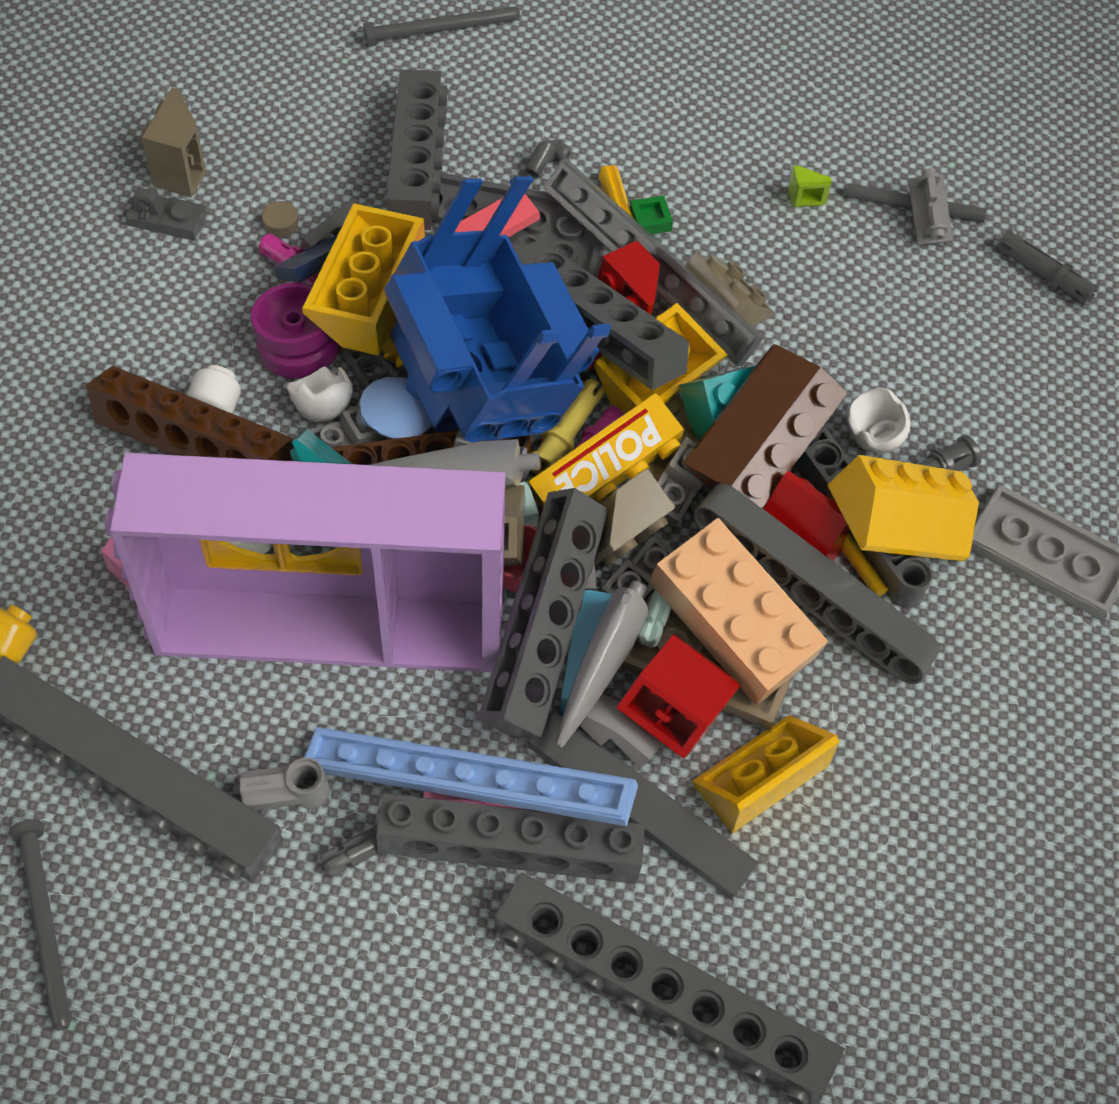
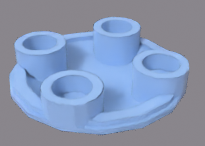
[359,377,432,439]

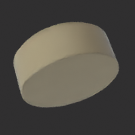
[262,201,299,237]

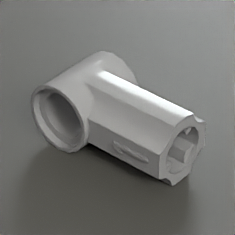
[240,757,330,811]

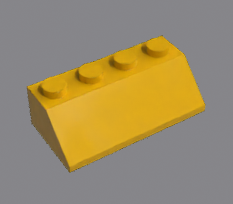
[302,203,425,356]
[828,455,979,561]

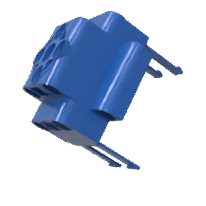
[384,176,611,443]

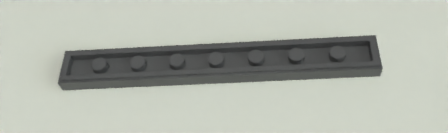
[543,159,764,367]

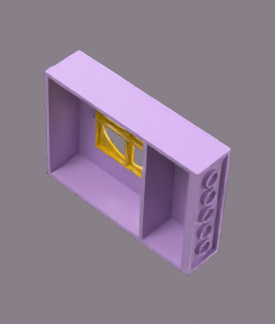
[105,453,505,672]

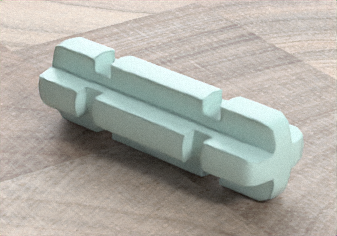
[637,589,671,648]

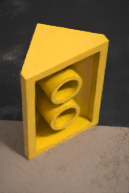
[594,303,728,413]
[692,715,840,834]

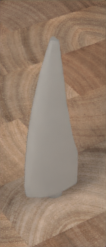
[371,439,540,486]
[555,580,649,748]

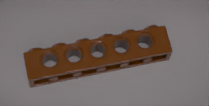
[86,365,294,461]

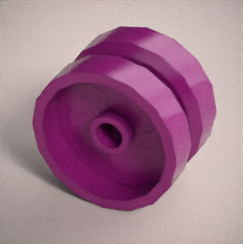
[251,282,339,379]

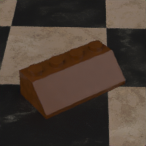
[682,344,848,508]

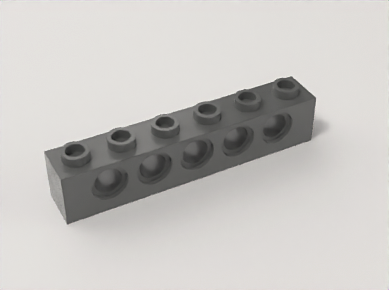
[386,69,448,230]
[515,239,689,390]
[478,488,609,738]
[376,793,645,884]

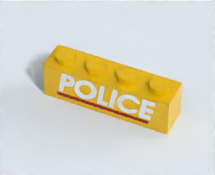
[528,393,684,510]

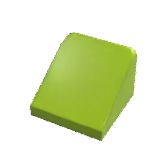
[788,165,832,207]

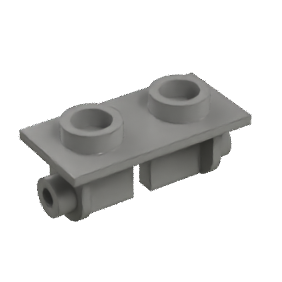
[908,168,953,246]

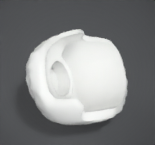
[287,366,353,422]
[846,387,911,454]

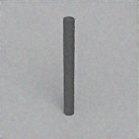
[846,183,987,222]

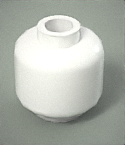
[186,365,241,414]

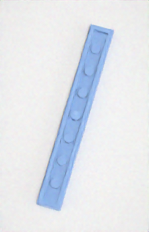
[304,727,638,826]

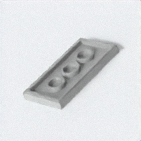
[971,483,1119,622]

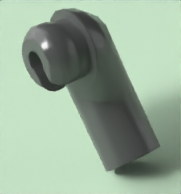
[525,139,571,178]

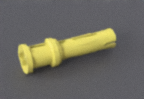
[530,379,605,475]

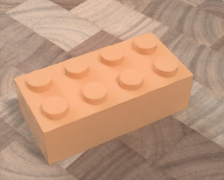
[649,518,829,706]

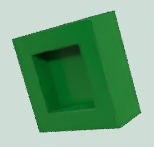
[630,195,673,234]

